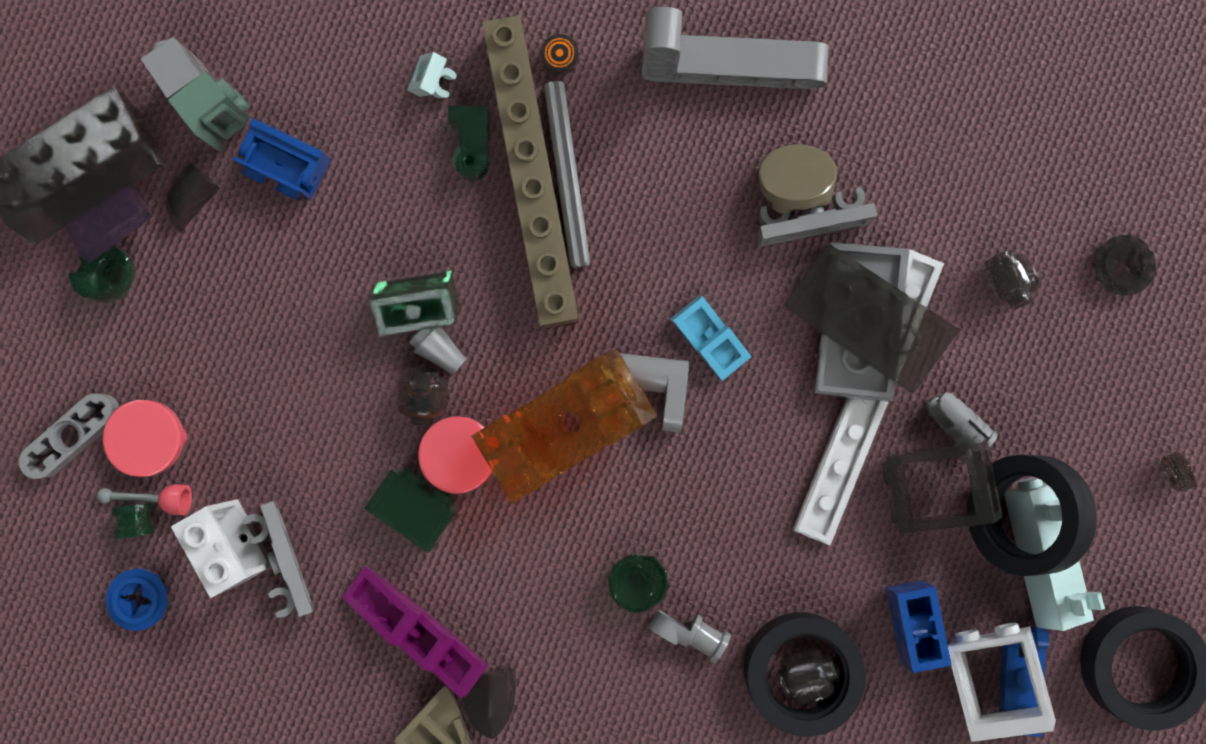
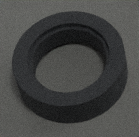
[967,455,1097,576]
[1080,606,1206,731]
[744,612,865,737]

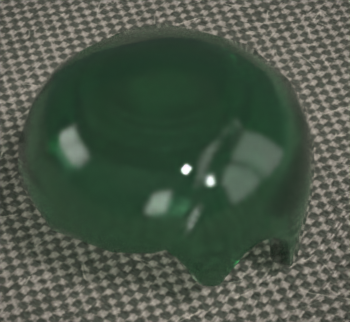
[69,246,136,303]
[608,554,668,613]

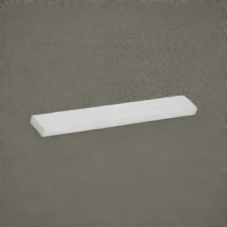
[793,249,944,546]

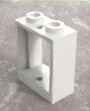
[171,499,271,598]
[948,623,1056,742]

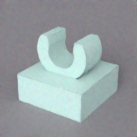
[407,52,457,98]

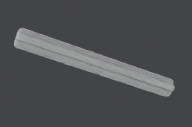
[544,81,590,268]

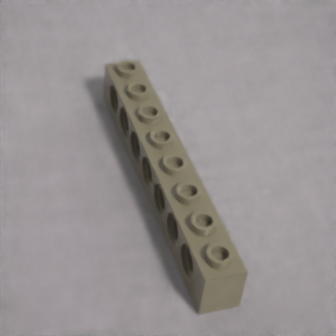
[482,15,579,329]

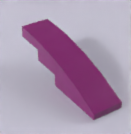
[342,566,488,697]

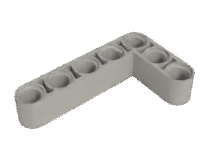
[641,7,829,89]

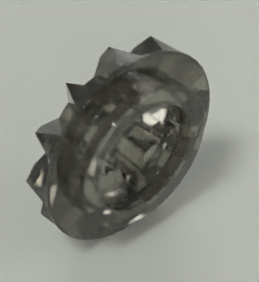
[1091,235,1156,296]

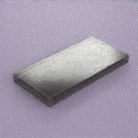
[783,243,960,395]

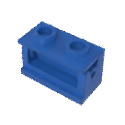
[232,118,331,200]

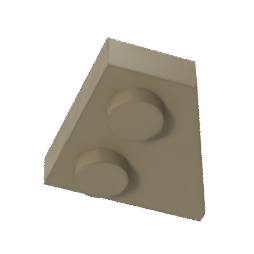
[394,684,472,744]

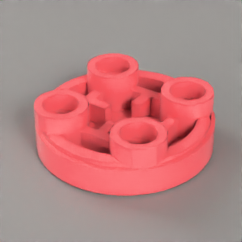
[102,400,187,477]
[418,416,497,494]

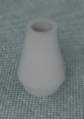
[409,320,467,375]

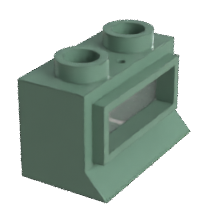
[168,71,251,153]

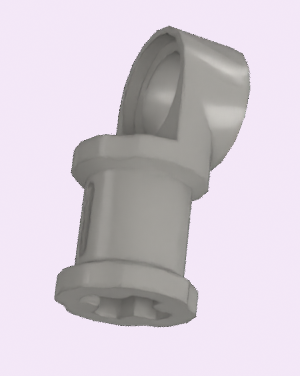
[648,610,731,664]

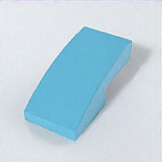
[670,295,752,381]

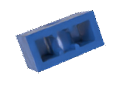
[885,580,952,673]

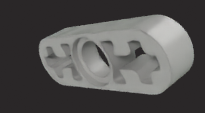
[19,394,119,479]

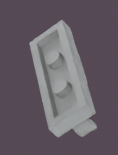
[756,187,877,247]
[242,501,314,618]

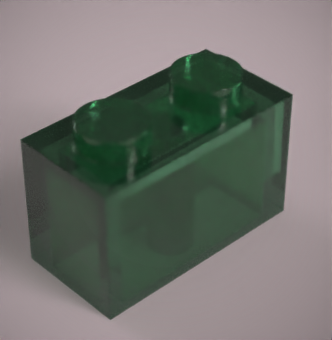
[370,271,460,336]
[364,467,459,553]

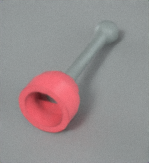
[97,484,192,516]

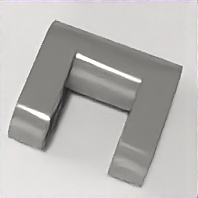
[604,352,689,433]

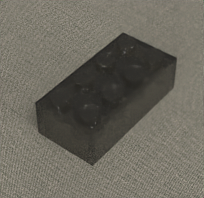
[0,86,166,245]

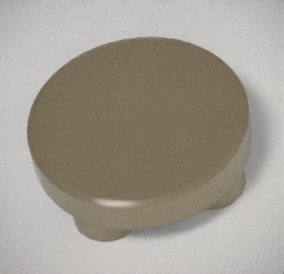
[759,144,837,213]

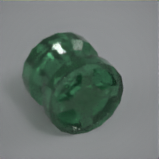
[111,503,155,539]

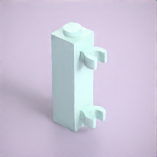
[1004,477,1105,631]

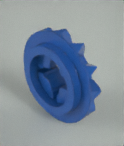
[106,568,170,631]

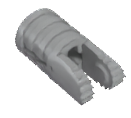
[925,392,998,458]

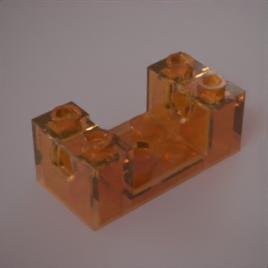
[471,349,657,504]

